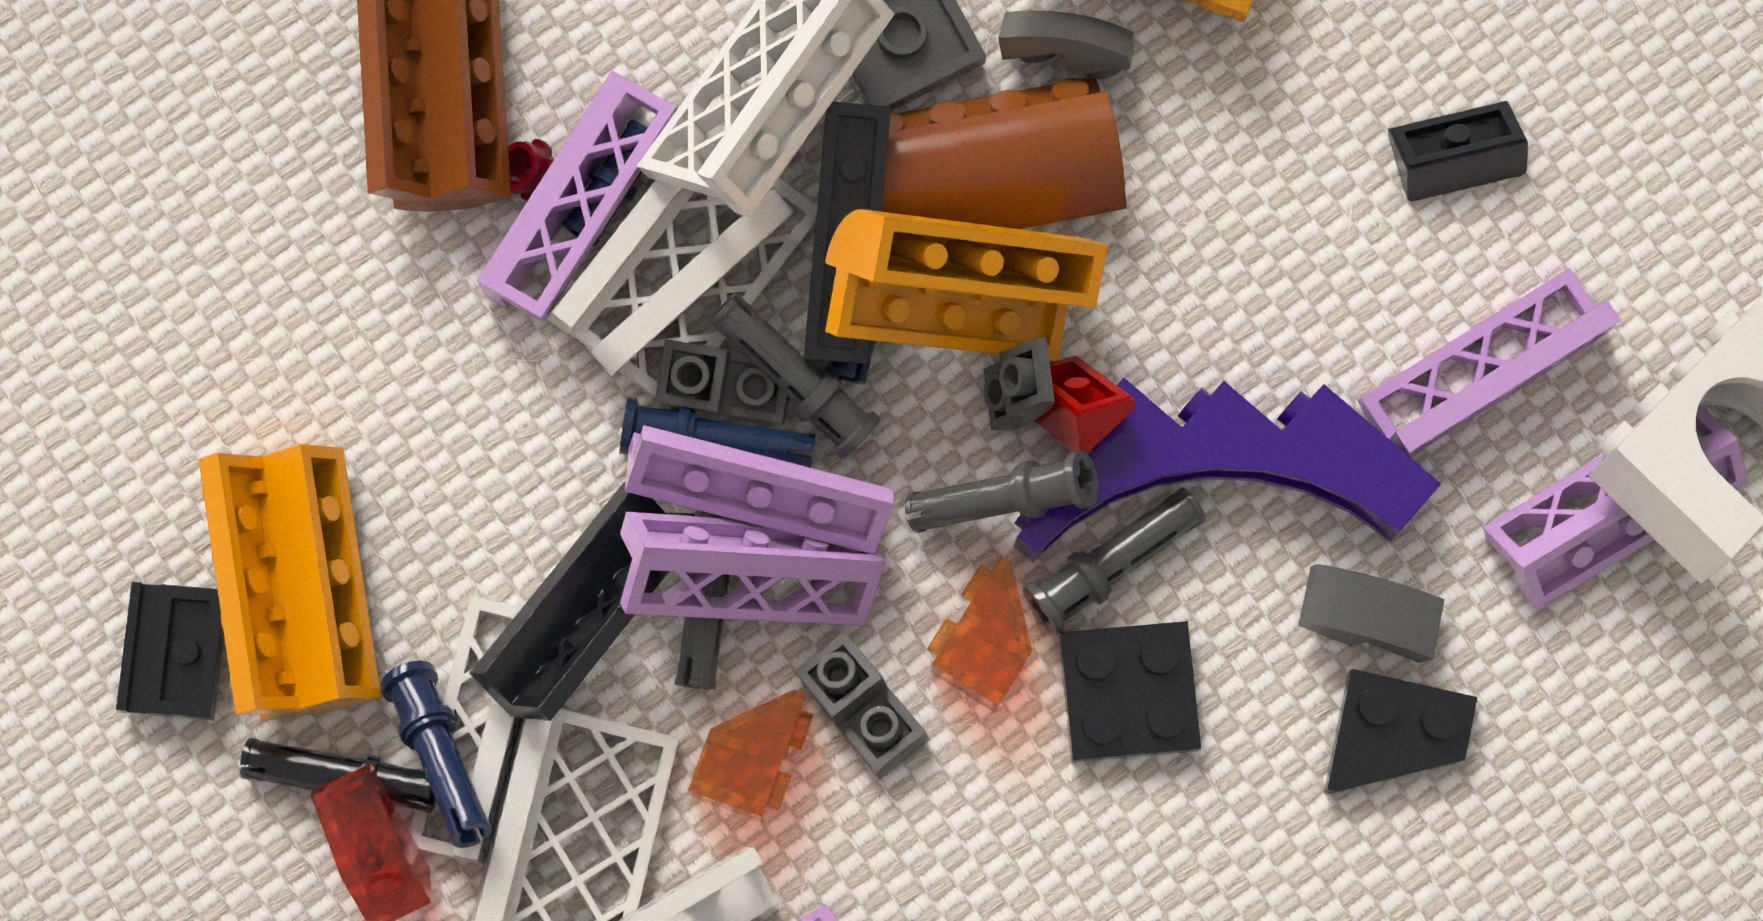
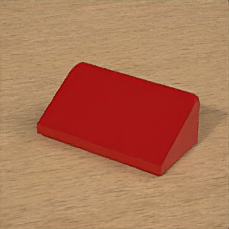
[1034,355,1136,453]

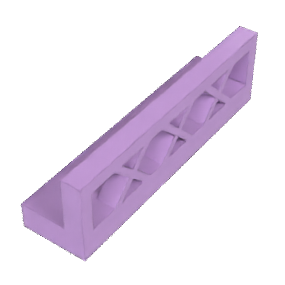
[477,70,677,323]
[1358,268,1621,457]
[1482,406,1749,611]
[625,425,894,554]
[620,512,886,626]

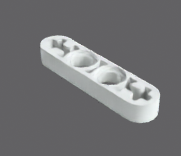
[590,189,794,376]

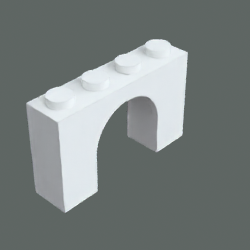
[1588,300,1763,584]

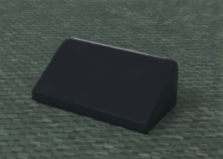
[1388,101,1528,201]

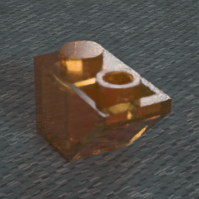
[927,555,1032,713]
[688,689,814,822]

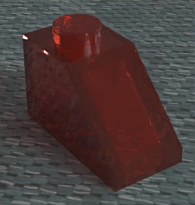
[311,764,431,921]

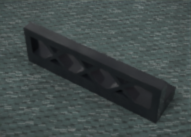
[804,102,891,364]
[469,482,695,721]

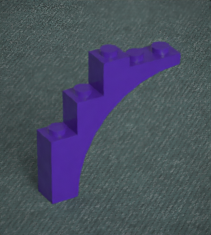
[1014,378,1441,563]

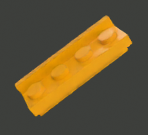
[825,209,1108,360]
[198,444,381,720]

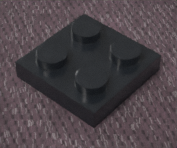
[1059,621,1201,763]

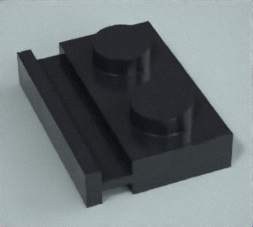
[116,582,224,721]

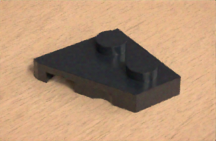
[1324,669,1478,794]

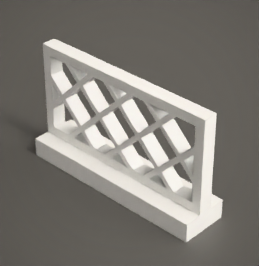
[637,0,895,217]
[548,125,817,410]
[471,709,679,921]

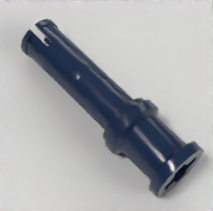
[619,397,816,468]
[380,660,492,848]

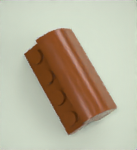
[357,0,511,212]
[882,78,1127,229]

